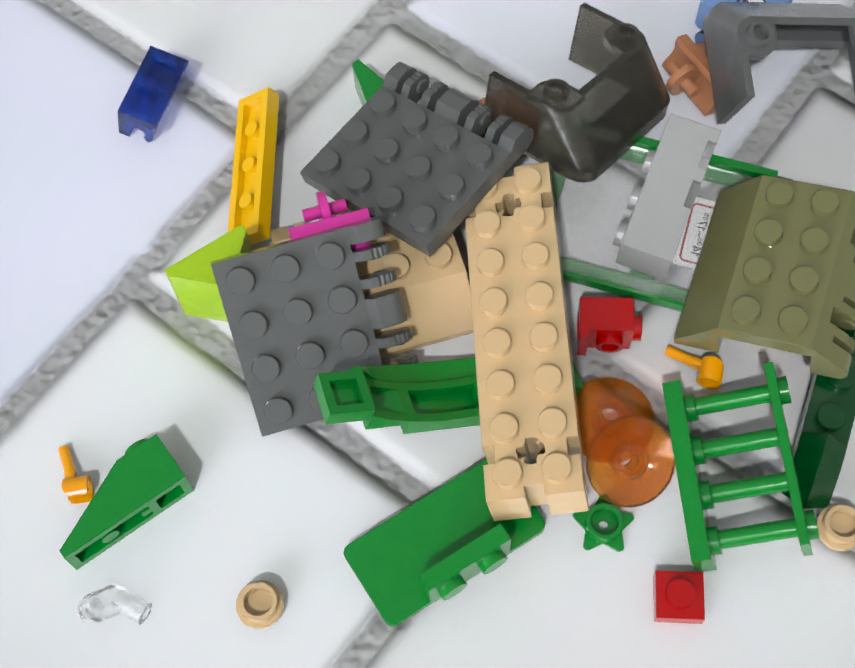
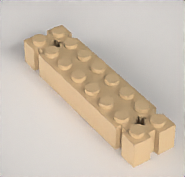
[465,162,589,521]

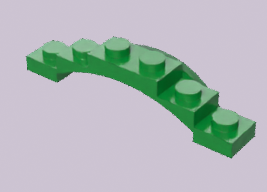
[313,357,584,434]

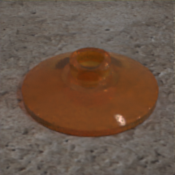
[576,377,654,463]
[586,415,675,508]

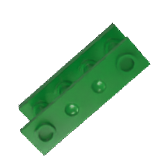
[662,362,820,572]

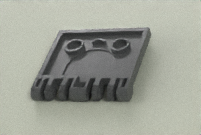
[300,62,534,257]
[211,217,419,437]

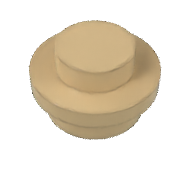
[816,504,855,551]
[236,581,284,629]

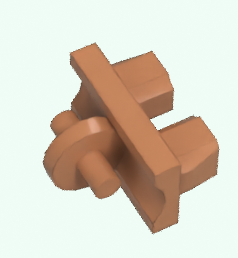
[662,34,715,116]

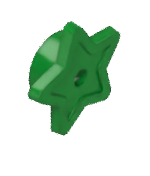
[573,494,634,552]

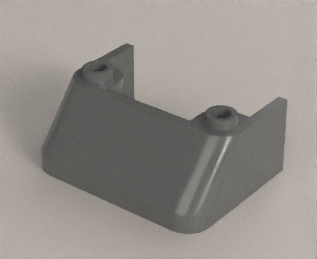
[703,2,855,124]

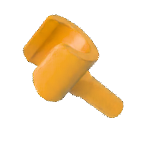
[665,345,724,390]
[58,445,94,504]

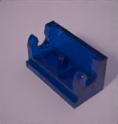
[117,46,189,142]

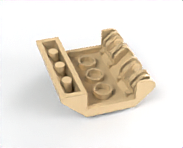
[270,209,473,359]

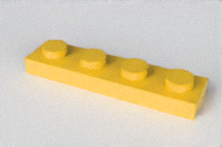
[228,87,279,245]

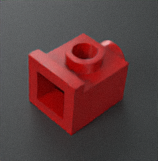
[577,297,642,356]

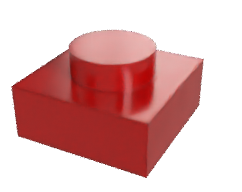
[653,570,705,624]

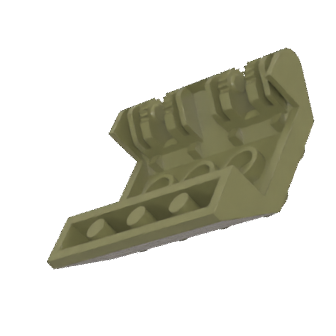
[674,175,855,379]

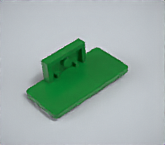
[344,459,545,627]

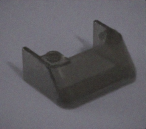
[484,2,670,183]

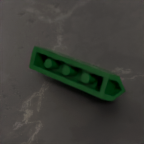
[782,326,855,509]

